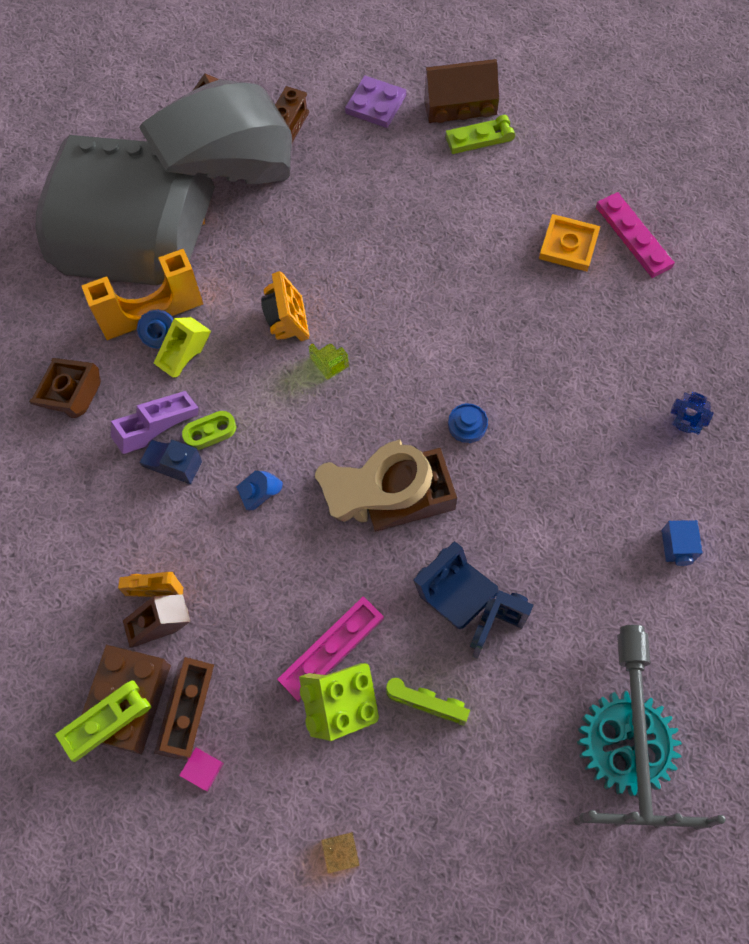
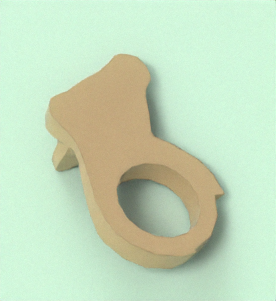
[315,439,433,523]

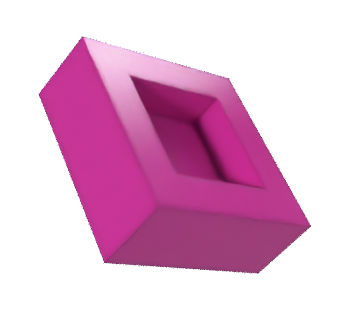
[179,747,224,792]

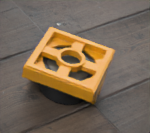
[261,271,310,341]

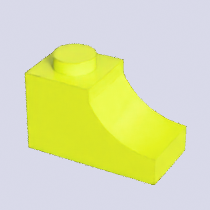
[153,317,211,377]

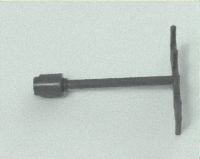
[574,625,726,830]

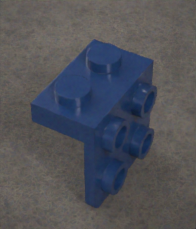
[413,541,499,629]
[470,590,534,659]

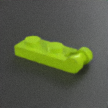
[445,115,515,154]
[386,678,470,726]
[55,681,151,762]

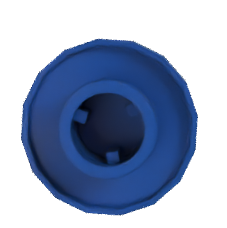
[137,309,173,349]
[448,403,488,443]

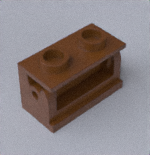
[275,86,309,143]

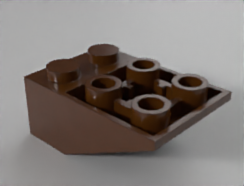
[368,448,458,532]

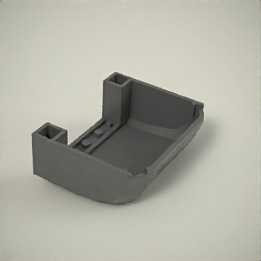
[35,135,215,286]

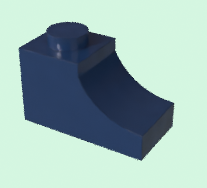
[139,440,202,485]

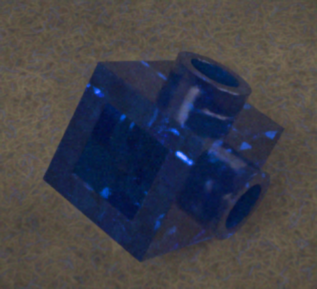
[670,392,714,435]

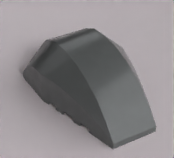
[139,79,292,184]

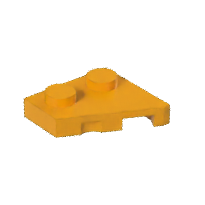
[118,572,183,597]

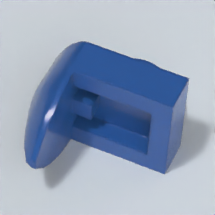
[236,470,283,510]

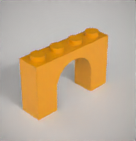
[81,249,204,340]

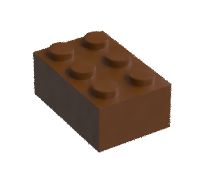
[81,645,171,755]

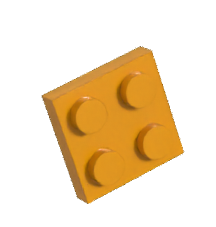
[539,214,601,272]

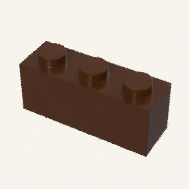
[154,657,214,761]

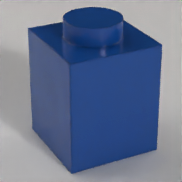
[661,520,703,566]

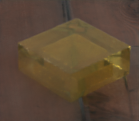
[321,832,360,874]

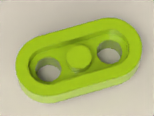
[182,411,236,450]

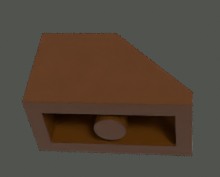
[123,594,191,648]

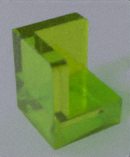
[308,343,349,380]

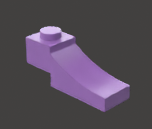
[111,391,198,454]

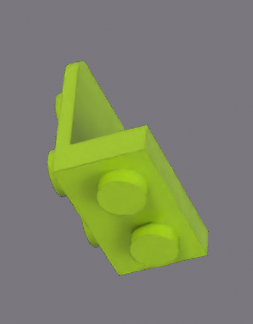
[299,663,379,741]

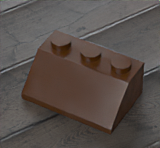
[424,59,499,123]

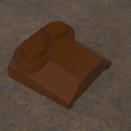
[29,358,101,418]

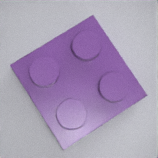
[345,75,406,128]

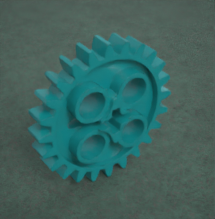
[577,691,682,796]

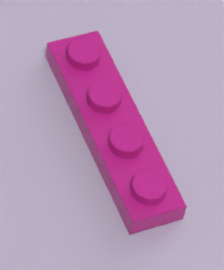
[596,192,675,278]
[277,596,384,703]

